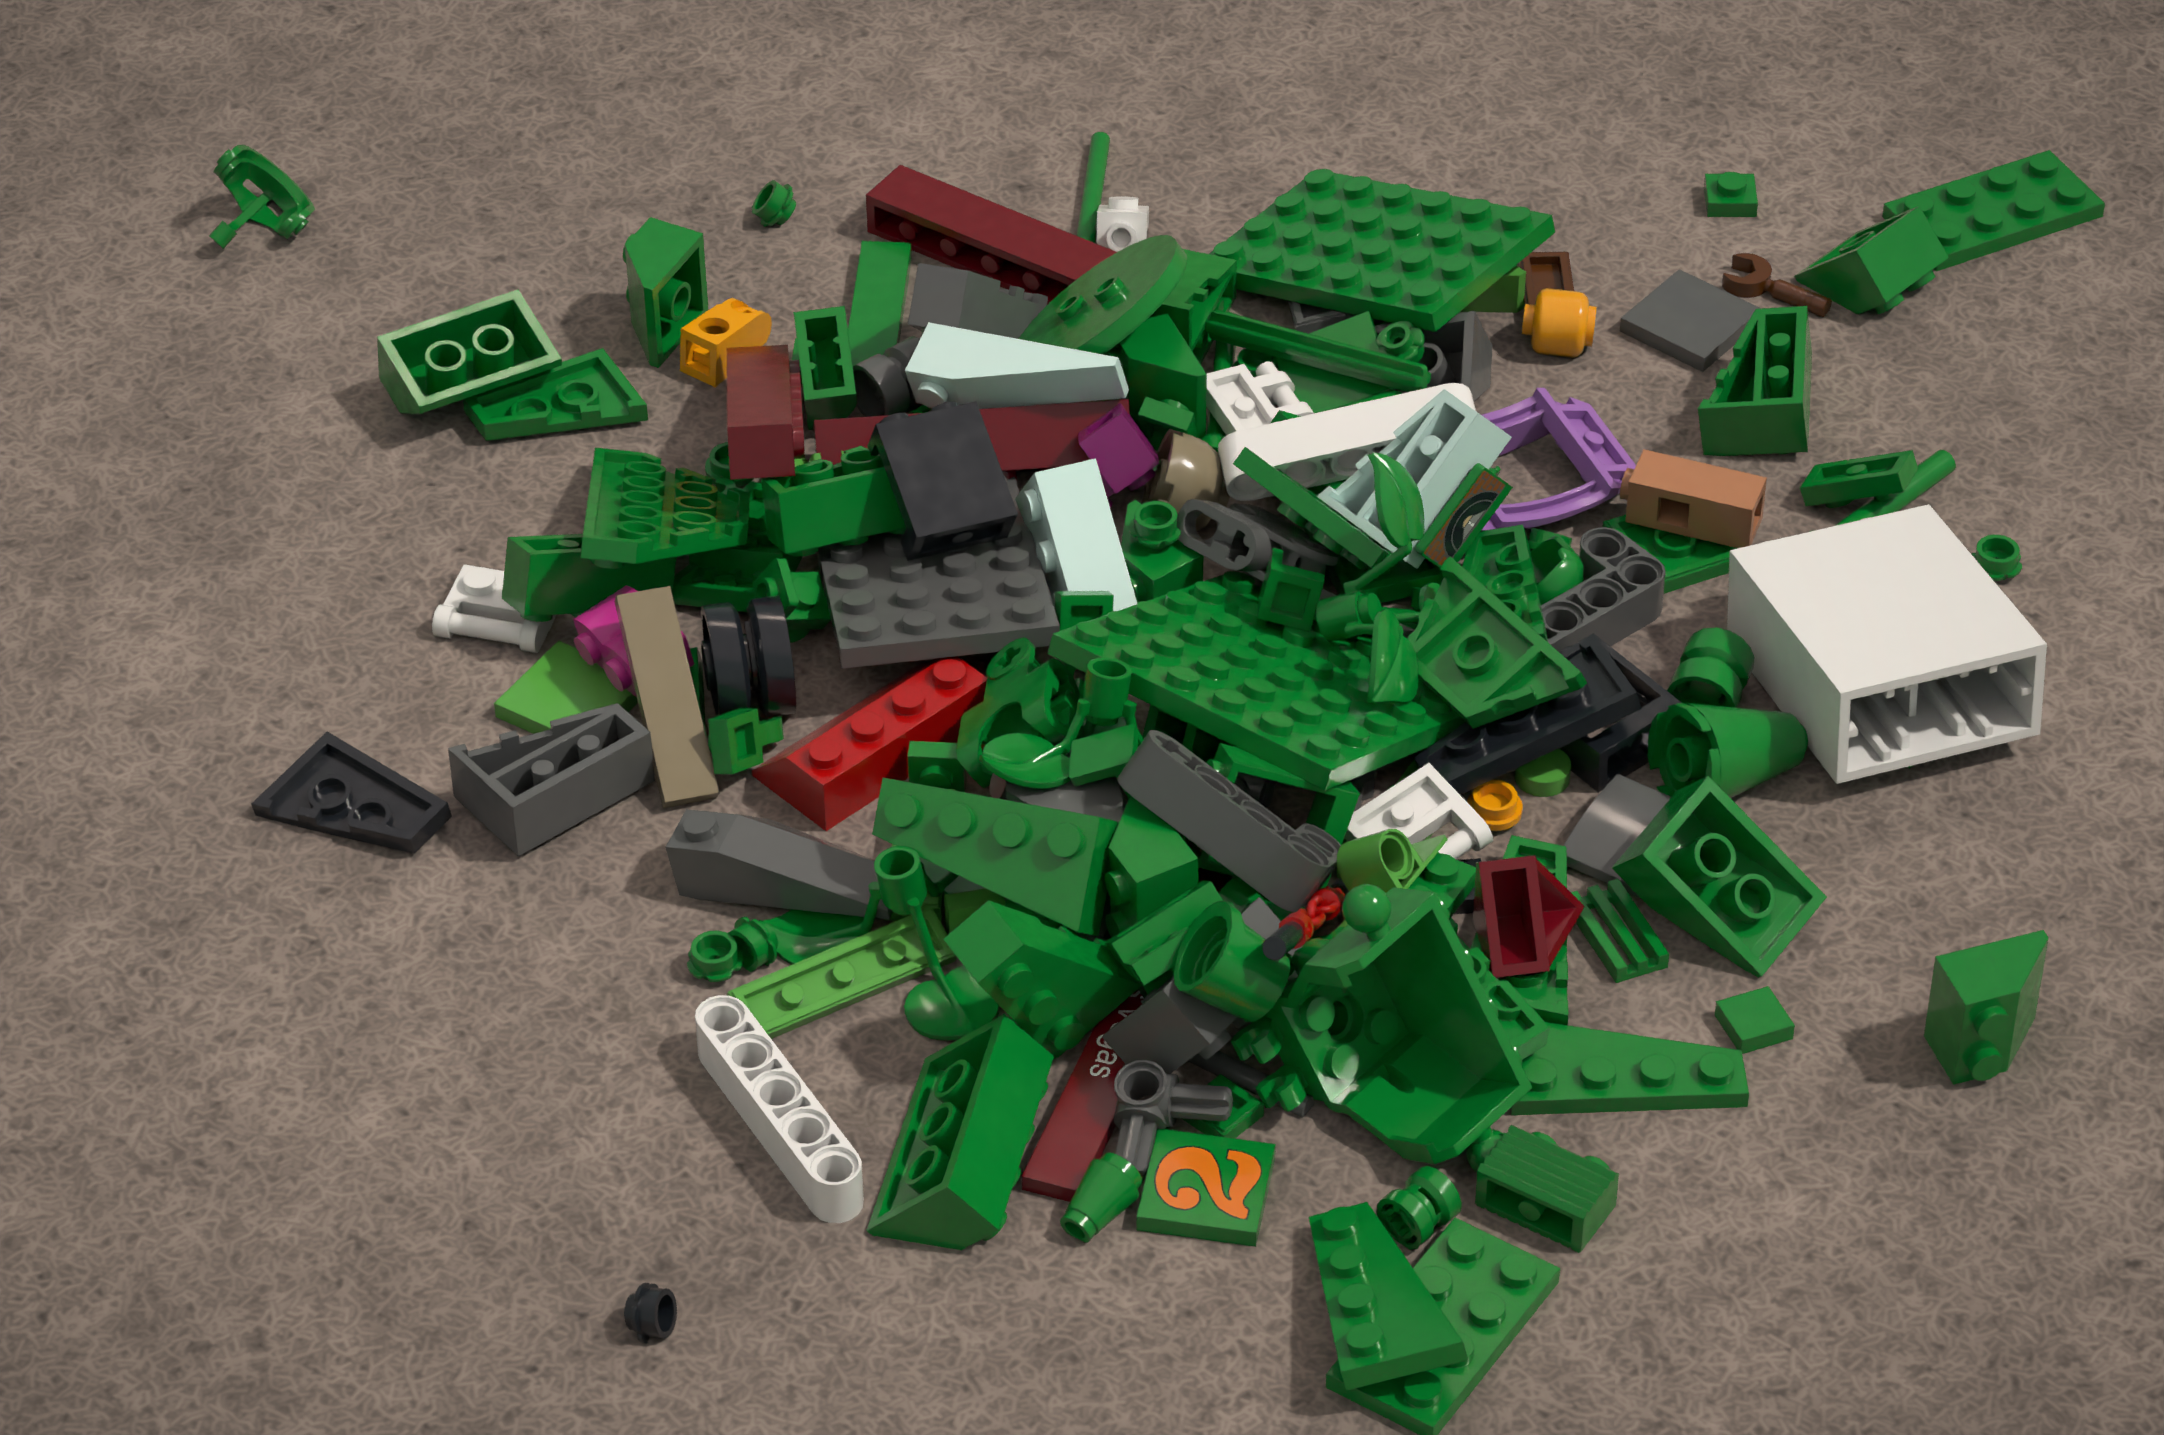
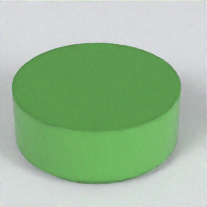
[1515,749,1571,797]

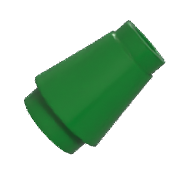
[1060,1152,1142,1243]

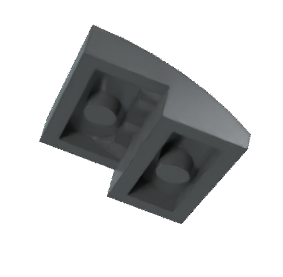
[1564,774,1671,898]

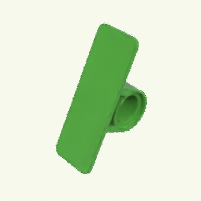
[1337,829,1448,927]

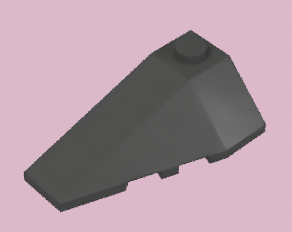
[665,809,893,920]

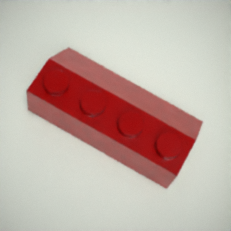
[752,656,987,831]

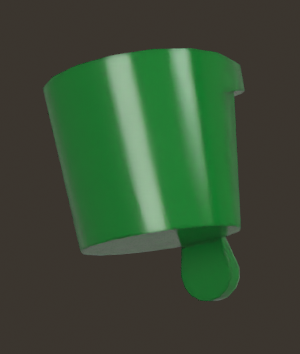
[1174,901,1295,1022]

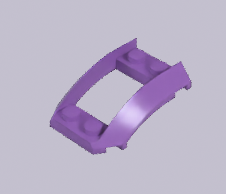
[1481,388,1636,531]

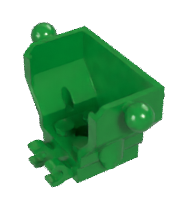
[1231,884,1533,1173]

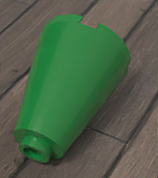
[1648,703,1808,798]

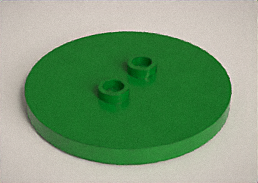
[1018,235,1187,354]

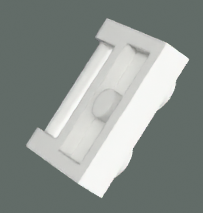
[432,565,556,653]
[1344,763,1493,859]

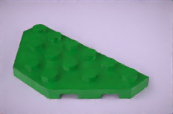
[580,447,750,569]

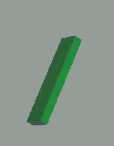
[848,241,912,366]

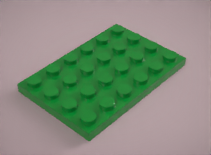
[1209,169,1555,332]

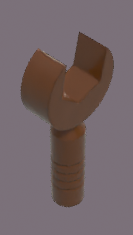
[1722,253,1832,317]

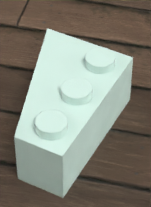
[1317,389,1512,569]
[1015,458,1137,611]

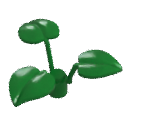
[1316,453,1440,703]
[979,657,1237,789]
[763,846,1000,1040]

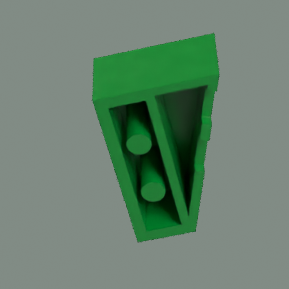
[1149,249,1237,364]
[1698,306,1812,456]
[943,900,1142,1059]

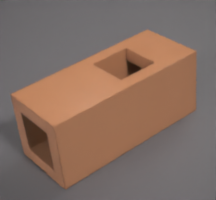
[1620,449,1767,548]

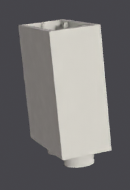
[1727,504,2047,784]

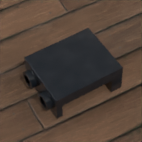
[867,401,1018,561]

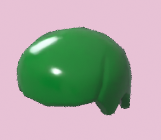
[1531,536,1584,605]

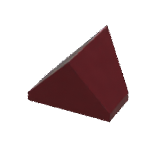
[1473,855,1585,978]

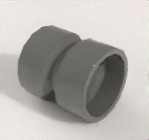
[853,336,923,417]

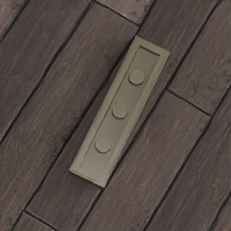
[614,586,719,808]

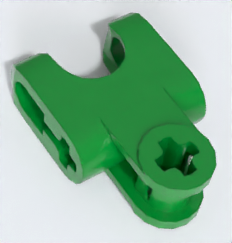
[956,637,1079,788]

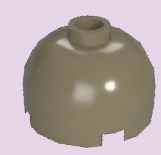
[1141,429,1230,532]

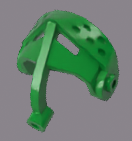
[209,144,315,249]

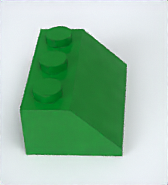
[377,289,562,414]

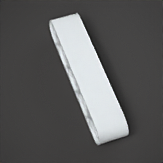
[1218,383,1476,501]
[695,995,864,1223]

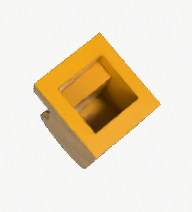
[680,298,772,388]

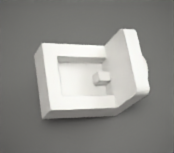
[1097,196,1149,252]

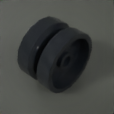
[701,595,796,717]

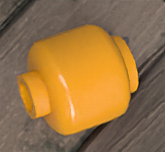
[1522,288,1597,357]

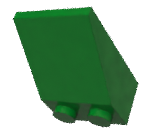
[1612,776,1827,978]

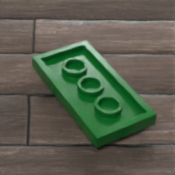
[1882,150,2105,272]
[1326,1217,1560,1435]

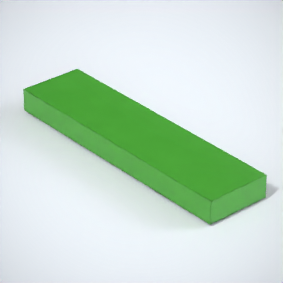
[727,906,957,1039]

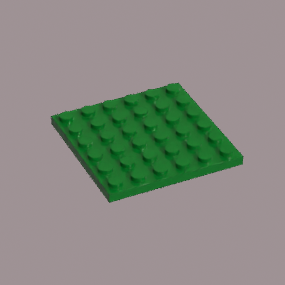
[1047,571,1465,791]

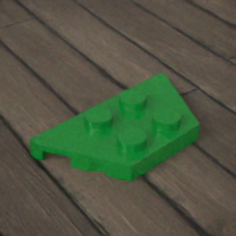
[1233,447,1393,574]
[1407,556,1587,729]

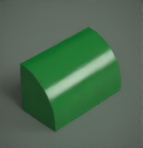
[793,306,857,430]

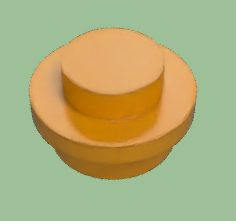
[1467,780,1523,831]

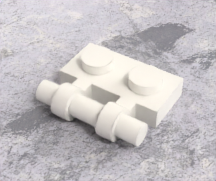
[1206,361,1314,436]

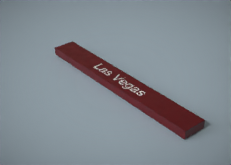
[1022,868,1232,1202]

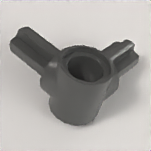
[1114,1060,1233,1176]

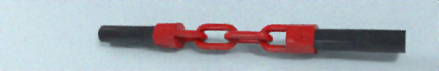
[1262,877,1349,960]

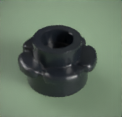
[624,1283,677,1344]

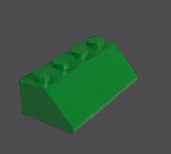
[866,1014,1054,1250]

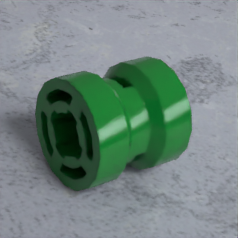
[1376,1166,1462,1250]

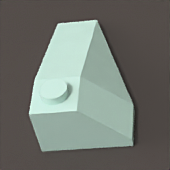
[905,322,1129,409]

